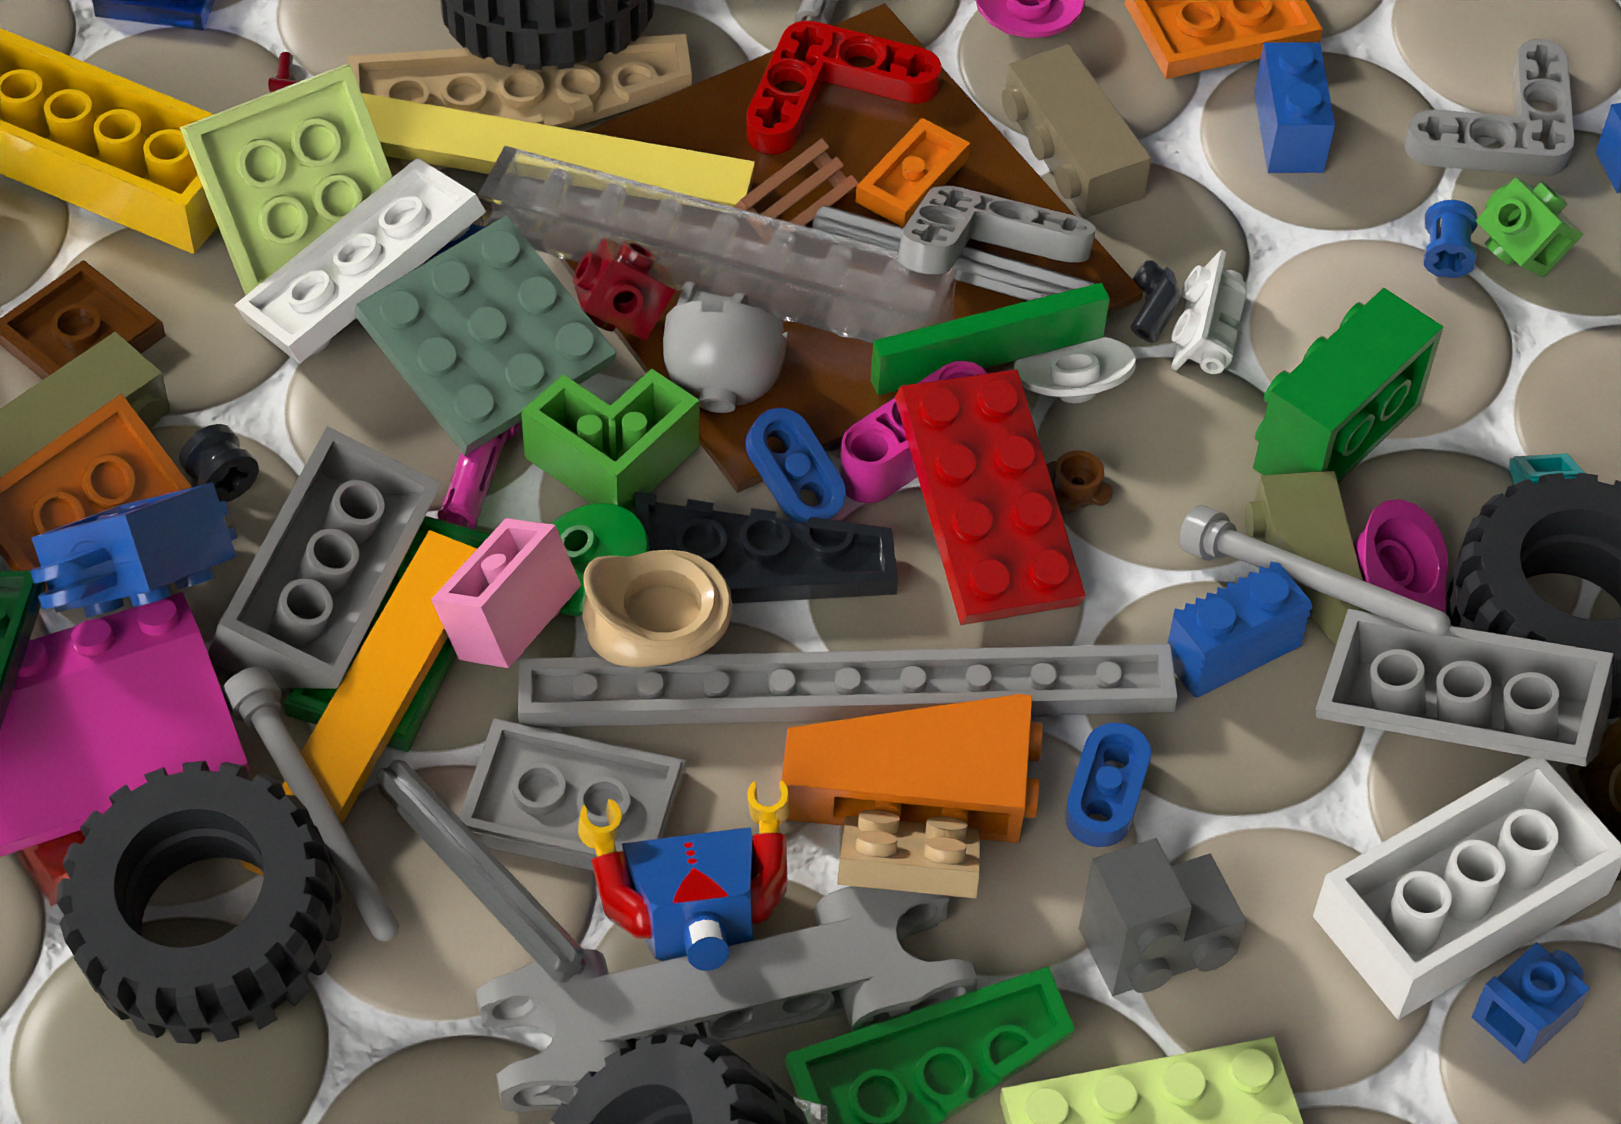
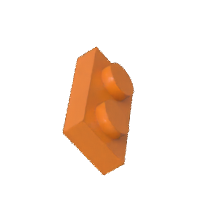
[856,118,970,228]

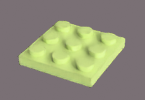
[180,65,393,296]

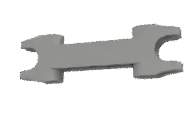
[476,886,978,1112]

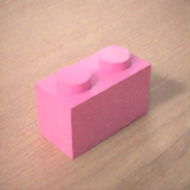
[431,518,581,668]

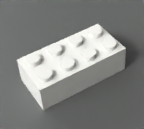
[1313,757,1621,1020]

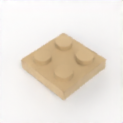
[837,810,980,899]

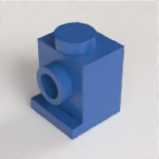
[1471,942,1590,1064]

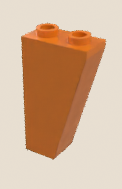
[780,694,1043,843]

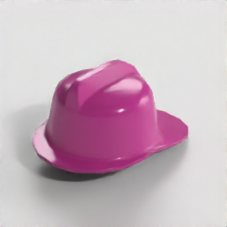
[1353,499,1448,613]

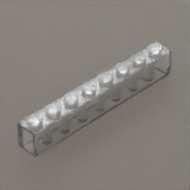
[478,146,957,343]

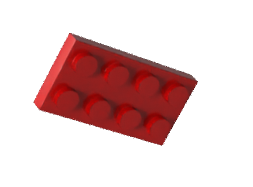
[895,369,1086,625]

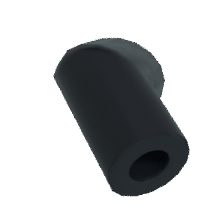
[1130,260,1181,343]

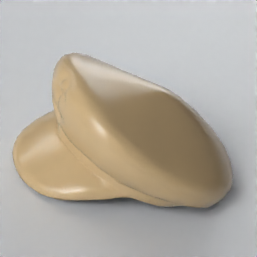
[582,550,733,668]

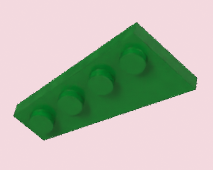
[785,966,1075,1124]

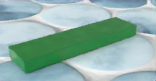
[870,283,1110,396]

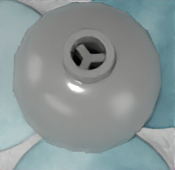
[663,301,788,413]

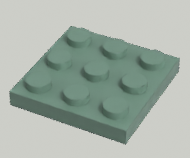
[355,215,617,456]

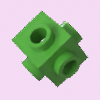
[1476,177,1584,278]

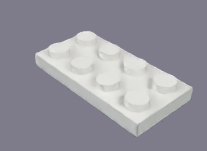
[234,157,486,363]

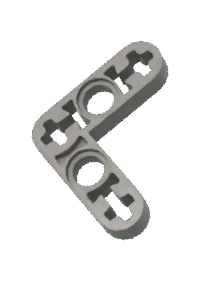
[1404,39,1575,176]
[897,186,1096,274]

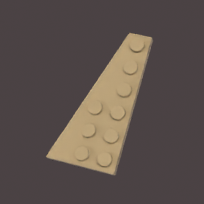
[347,34,692,177]

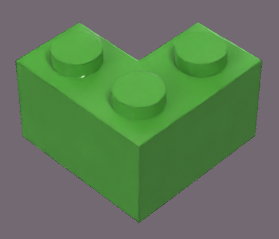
[521,369,700,511]

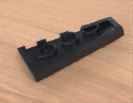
[635,491,898,604]

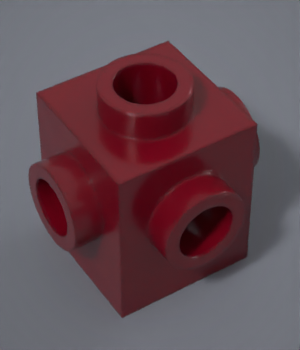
[573,237,676,341]

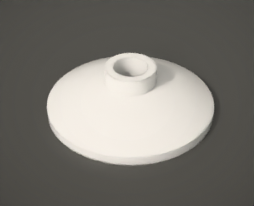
[1014,337,1136,403]

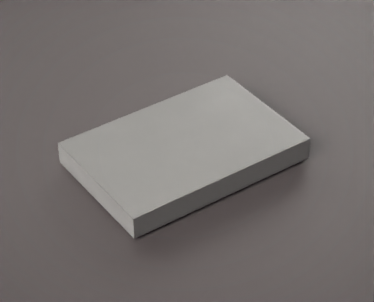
[458,718,686,871]

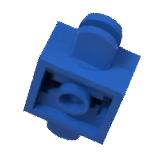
[30,482,238,617]

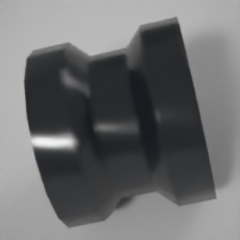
[179,424,259,502]

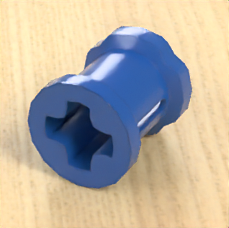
[1424,200,1477,278]

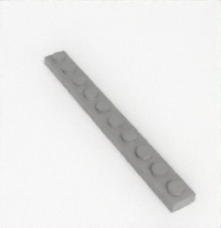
[518,644,1177,728]

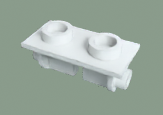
[1171,249,1247,374]

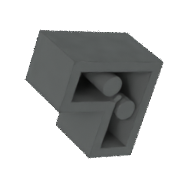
[1079,838,1246,997]

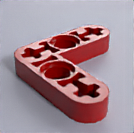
[746,20,941,155]

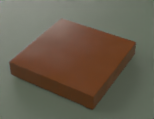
[0,260,166,380]

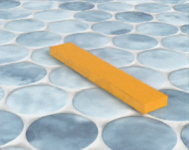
[240,530,477,876]

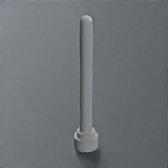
[1179,505,1451,637]
[222,666,399,941]

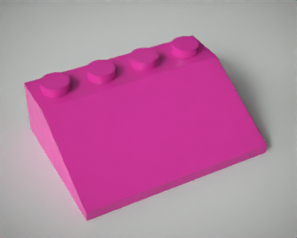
[0,592,250,857]

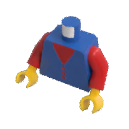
[578,780,790,971]

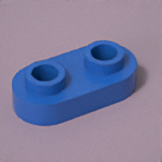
[746,408,846,524]
[1065,723,1151,847]

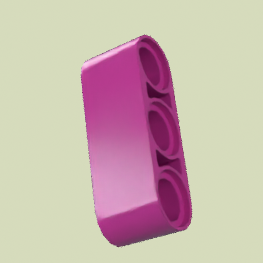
[840,361,987,504]

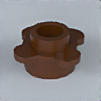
[1046,450,1113,513]

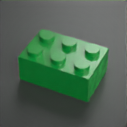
[1253,287,1444,483]

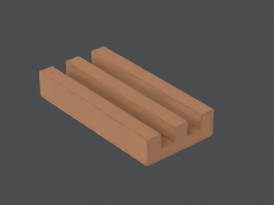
[734,138,859,253]

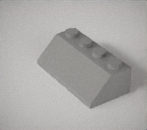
[208,426,442,688]
[1315,609,1613,767]

